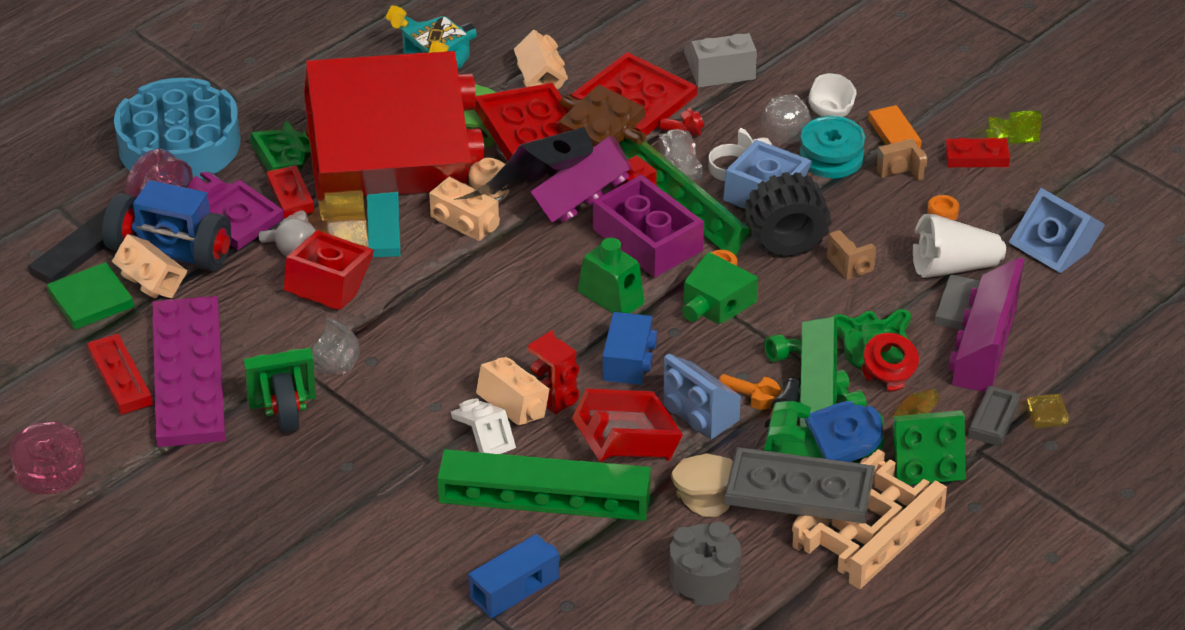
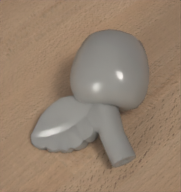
[259,210,316,256]

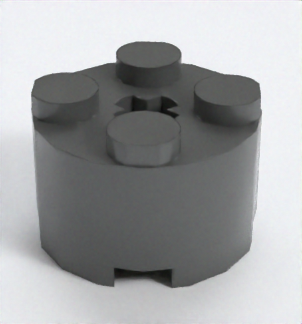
[670,522,741,605]

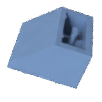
[663,354,741,440]

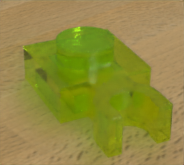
[986,110,1042,144]

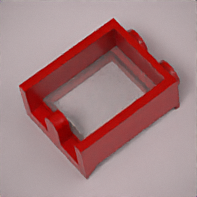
[572,388,683,462]

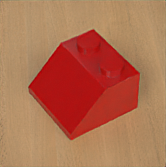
[283,230,374,310]

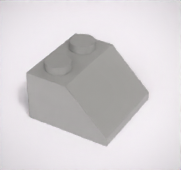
[684,33,757,87]

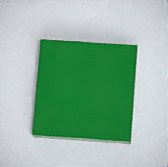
[47,262,134,330]

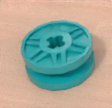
[800,115,865,179]

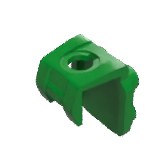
[764,401,823,459]

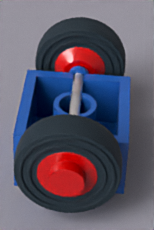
[102,180,231,271]

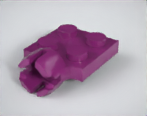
[188,172,283,250]

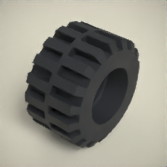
[745,172,831,258]

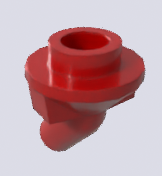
[660,108,704,138]

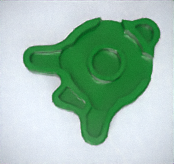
[832,309,911,371]

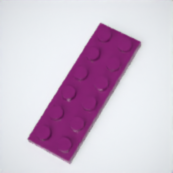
[153,296,226,447]

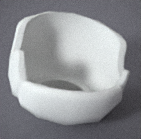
[808,73,856,117]

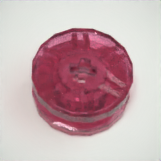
[125,148,193,197]
[10,421,85,494]

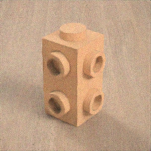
[514,30,568,90]
[429,177,500,241]
[112,234,187,299]
[476,357,549,425]

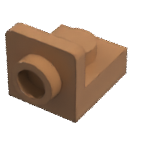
[877,139,927,181]
[827,230,876,280]

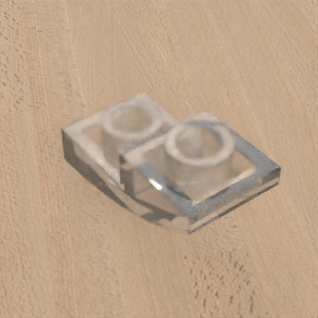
[659,129,703,180]

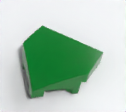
[249,121,311,171]

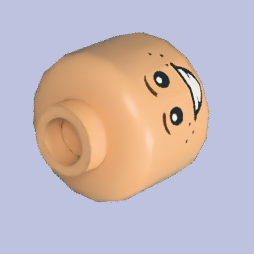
[469,158,509,203]

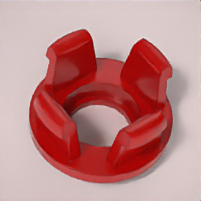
[861,333,919,392]

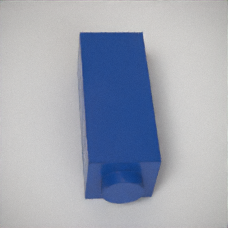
[468,534,560,619]

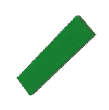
[800,317,837,427]

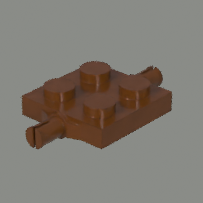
[558,84,646,147]

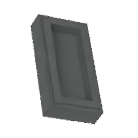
[935,274,980,330]
[968,386,1021,447]

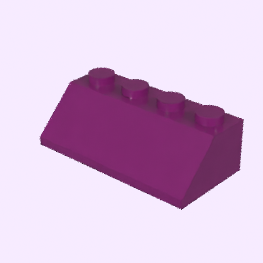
[948,258,1024,392]

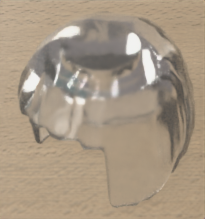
[761,94,811,144]
[312,318,360,376]

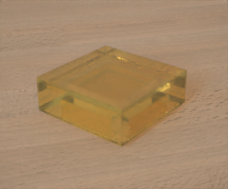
[894,389,940,416]
[1027,394,1069,428]

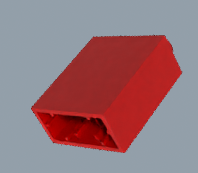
[303,51,484,201]

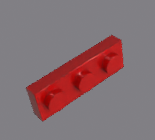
[87,334,153,415]

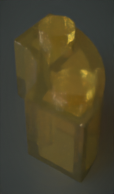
[319,190,368,247]

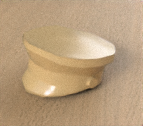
[671,453,733,517]

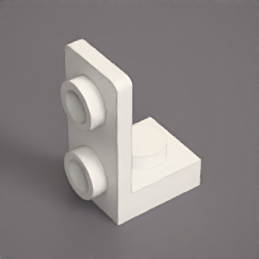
[451,399,516,454]

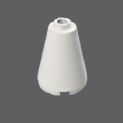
[913,214,1006,278]

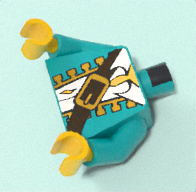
[386,5,477,70]

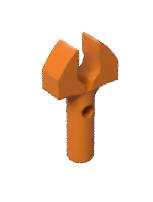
[719,374,781,410]

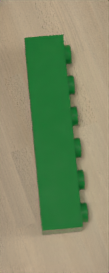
[438,449,651,521]

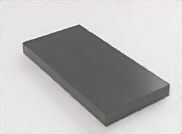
[724,447,875,524]

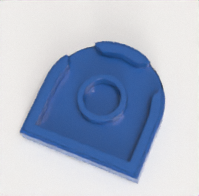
[805,401,884,462]

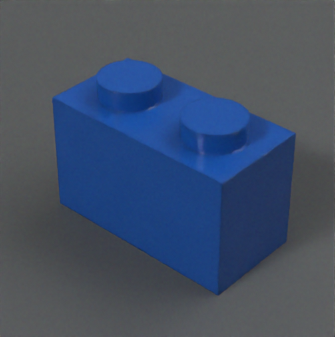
[603,312,658,385]

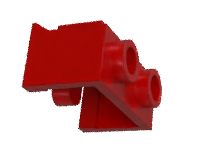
[527,330,580,415]

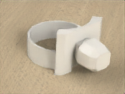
[708,128,772,181]

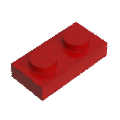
[945,138,1010,168]
[266,165,314,219]

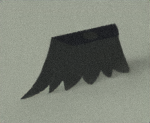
[454,127,593,200]

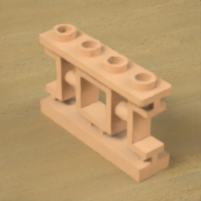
[792,449,947,589]

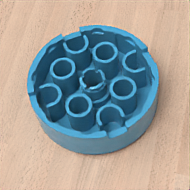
[114,78,241,184]

